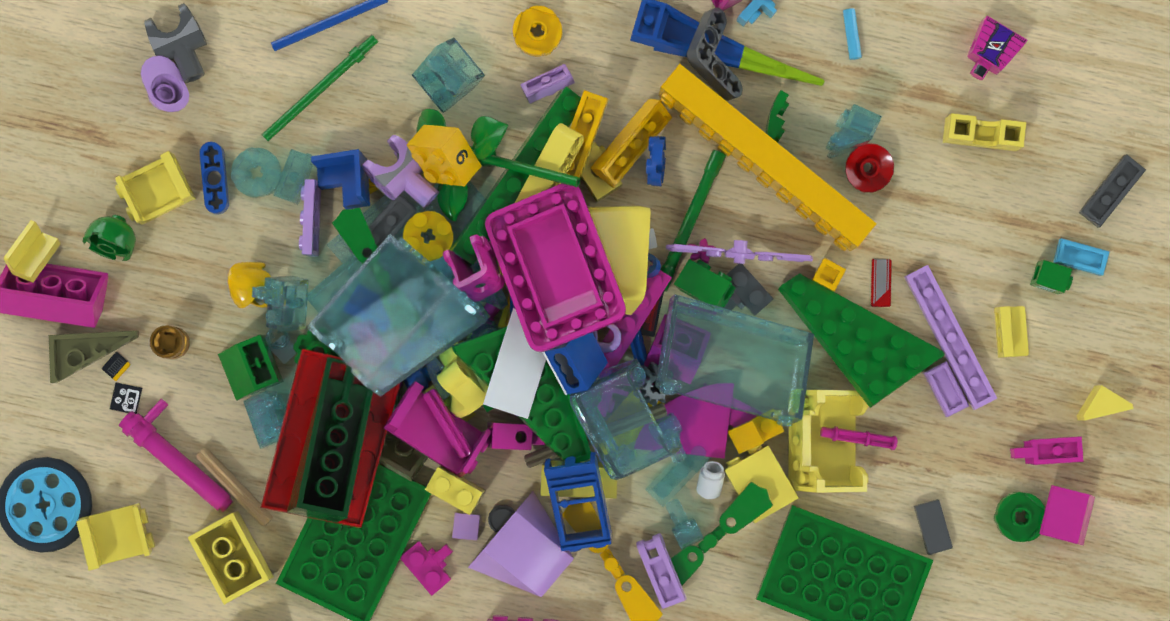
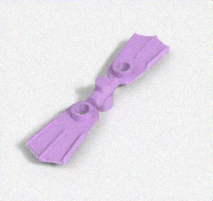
[666,240,813,264]

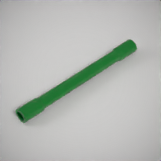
[660,150,726,292]

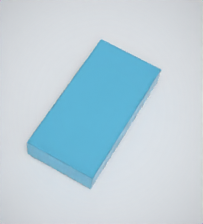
[1053,238,1110,276]

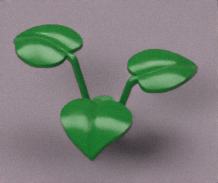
[417,109,508,221]

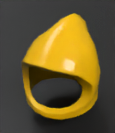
[228,262,275,308]

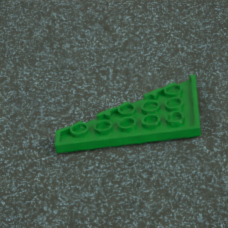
[451,326,591,463]

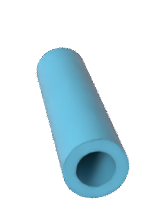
[843,8,862,60]

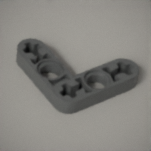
[687,7,743,101]

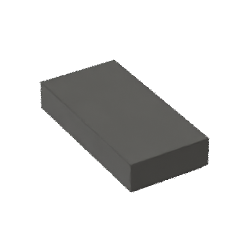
[914,499,953,555]

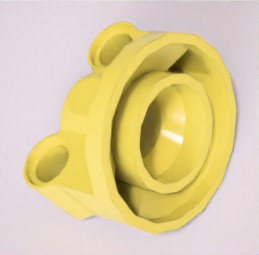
[437,339,488,418]

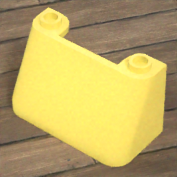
[588,206,651,315]
[788,390,868,493]

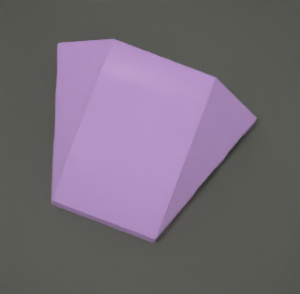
[468,491,574,597]

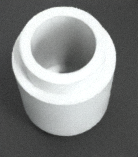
[696,461,725,499]

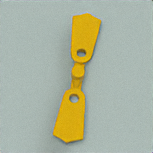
[562,502,663,621]

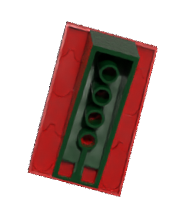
[260,349,403,528]

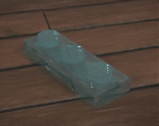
[645,446,712,507]

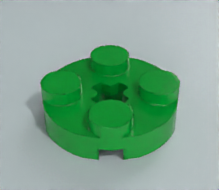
[994,492,1045,542]

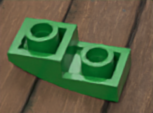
[766,90,789,143]

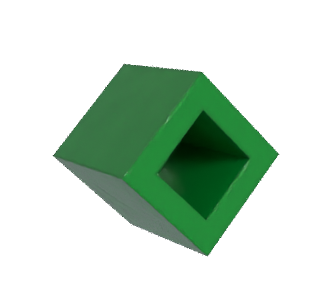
[1030,260,1073,294]

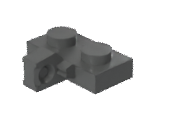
[723,264,773,316]

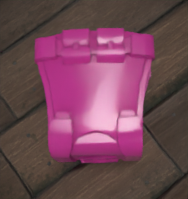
[443,234,505,302]

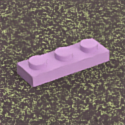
[299,179,321,257]

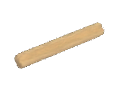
[196,448,273,526]

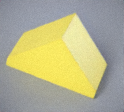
[1077,385,1134,421]

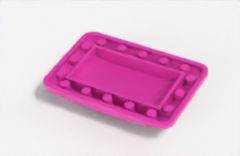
[485,183,626,352]

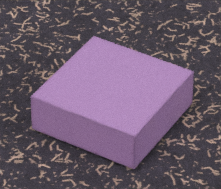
[452,512,480,540]

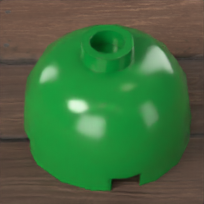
[83,215,136,261]

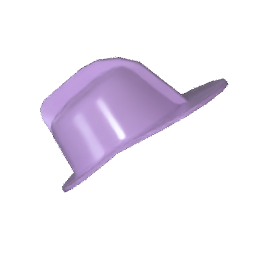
[141,56,189,112]

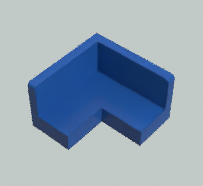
[311,149,370,209]

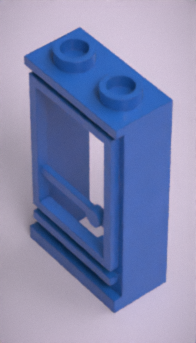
[544,451,612,552]

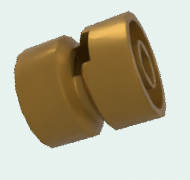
[150,325,190,359]

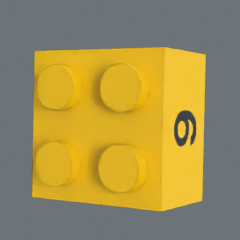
[407,125,482,187]

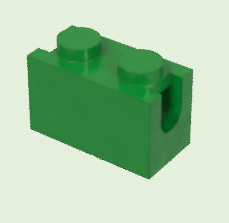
[674,259,736,314]

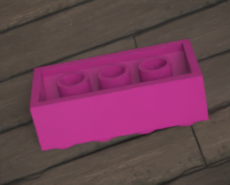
[0,264,108,328]

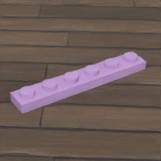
[904,265,997,410]

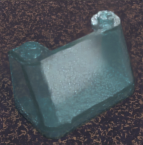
[570,358,682,480]

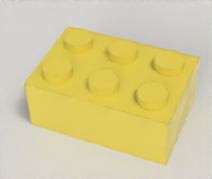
[188,511,274,605]

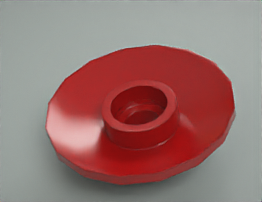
[845,143,894,193]

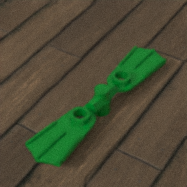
[332,208,428,343]
[671,482,773,586]

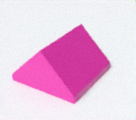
[1039,485,1095,545]

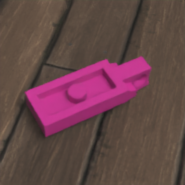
[1010,436,1084,465]

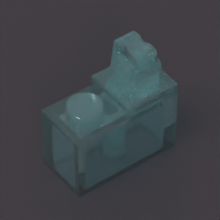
[252,276,309,332]

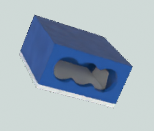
[542,332,608,395]

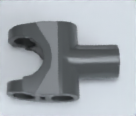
[144,3,207,83]

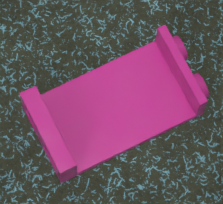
[384,381,492,478]

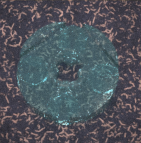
[231,147,282,198]

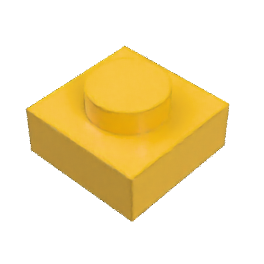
[812,258,846,292]

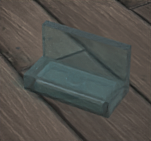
[274,149,314,205]

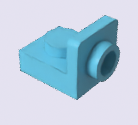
[736,0,777,27]

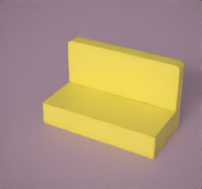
[4,220,61,283]
[994,306,1029,358]

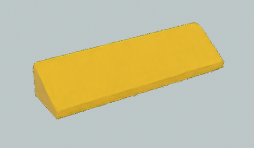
[591,99,672,188]

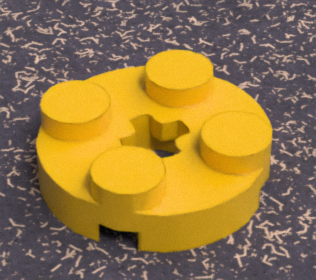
[513,6,562,57]
[403,211,453,261]

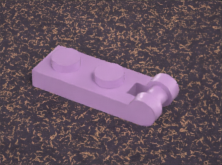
[636,533,687,609]

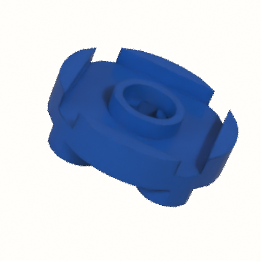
[646,136,666,187]

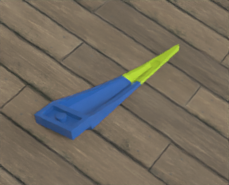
[630,0,825,86]

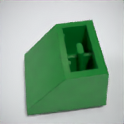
[218,335,284,401]

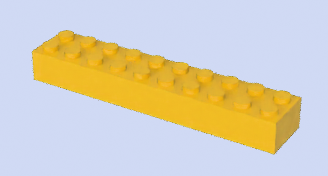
[658,64,877,251]

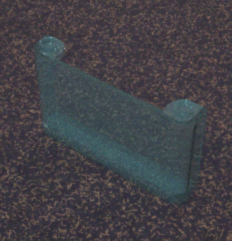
[655,294,814,426]

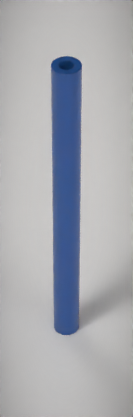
[271,0,388,51]

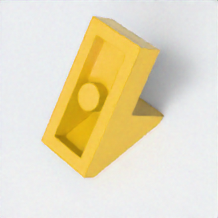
[728,409,784,454]

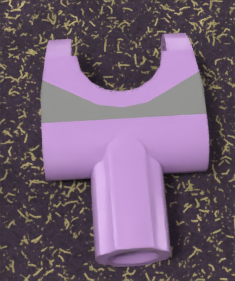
[362,135,439,208]

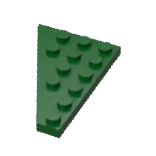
[778,273,945,408]

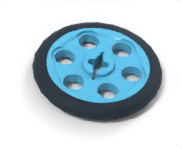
[0,457,92,553]

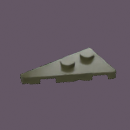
[48,330,139,383]
[379,434,428,482]

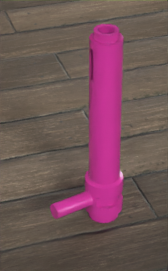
[119,399,233,512]

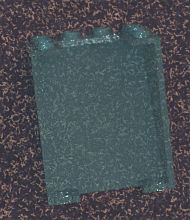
[307,234,487,396]

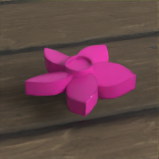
[688,238,716,264]

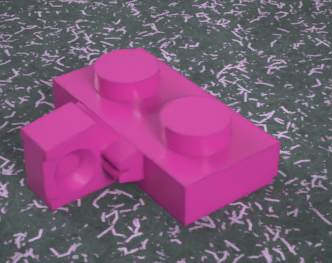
[400,541,453,596]

